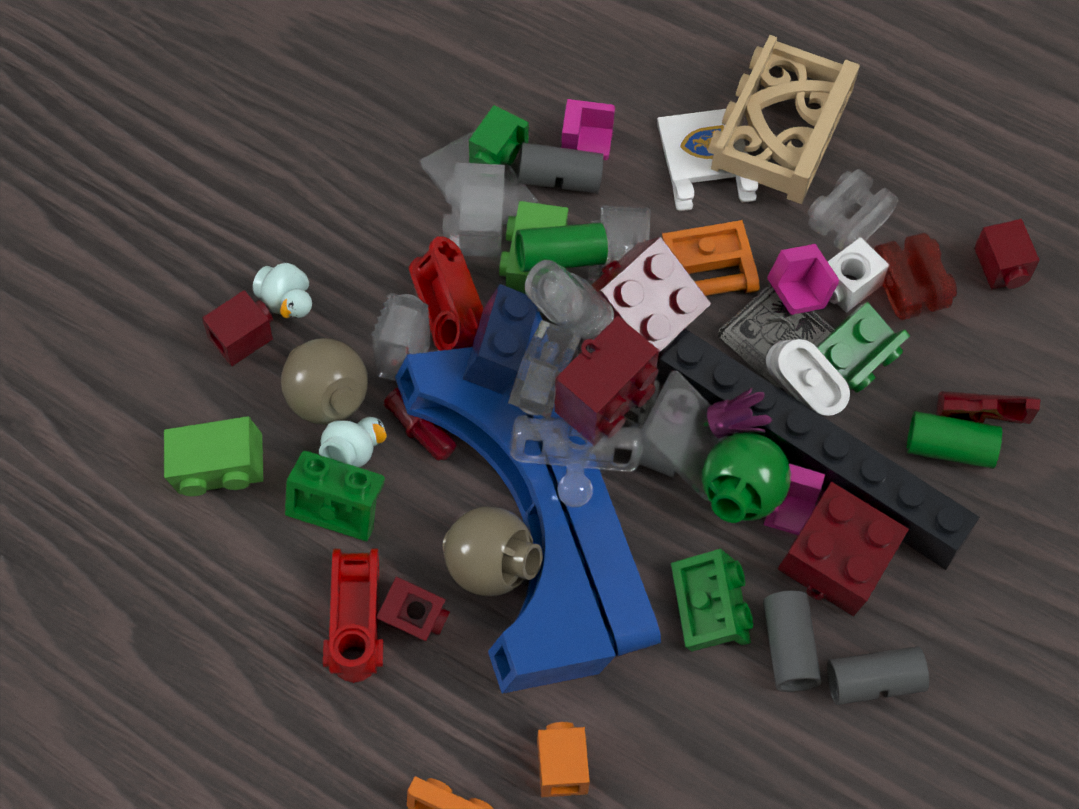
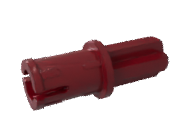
[383,388,456,461]

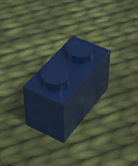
[463,284,540,394]

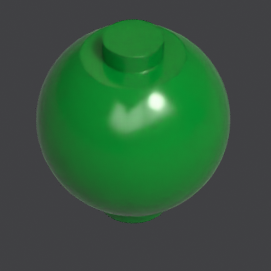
[702,432,791,523]

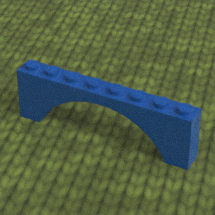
[395,347,616,694]

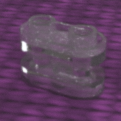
[808,169,899,251]
[525,260,614,340]

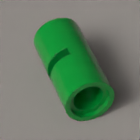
[515,222,608,272]
[906,411,1002,469]

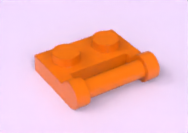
[662,220,760,296]

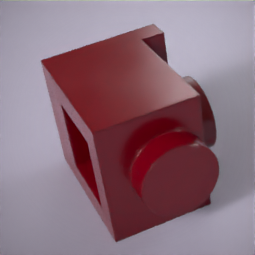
[377,576,450,641]

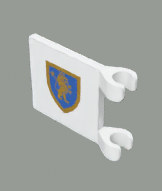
[657,109,758,211]

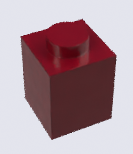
[974,219,1040,290]
[202,290,273,367]

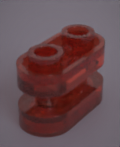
[874,232,957,320]

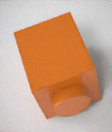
[537,722,590,798]

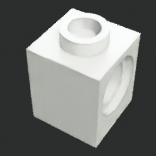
[828,237,889,313]

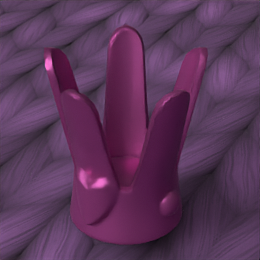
[703,388,772,439]

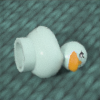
[253,263,312,318]
[319,417,387,467]

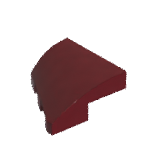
[936,391,1041,424]

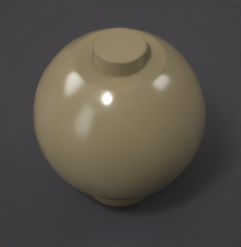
[281,338,368,425]
[443,506,543,597]

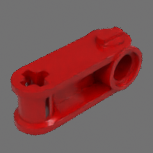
[409,236,483,351]
[323,548,384,683]

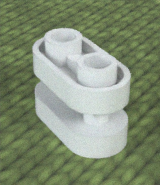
[766,339,850,416]

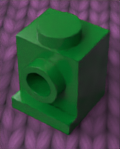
[469,105,529,176]

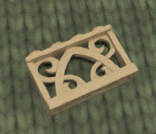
[708,35,860,204]

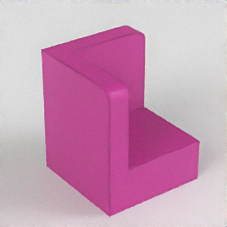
[561,99,615,160]
[767,244,839,315]
[764,464,825,535]

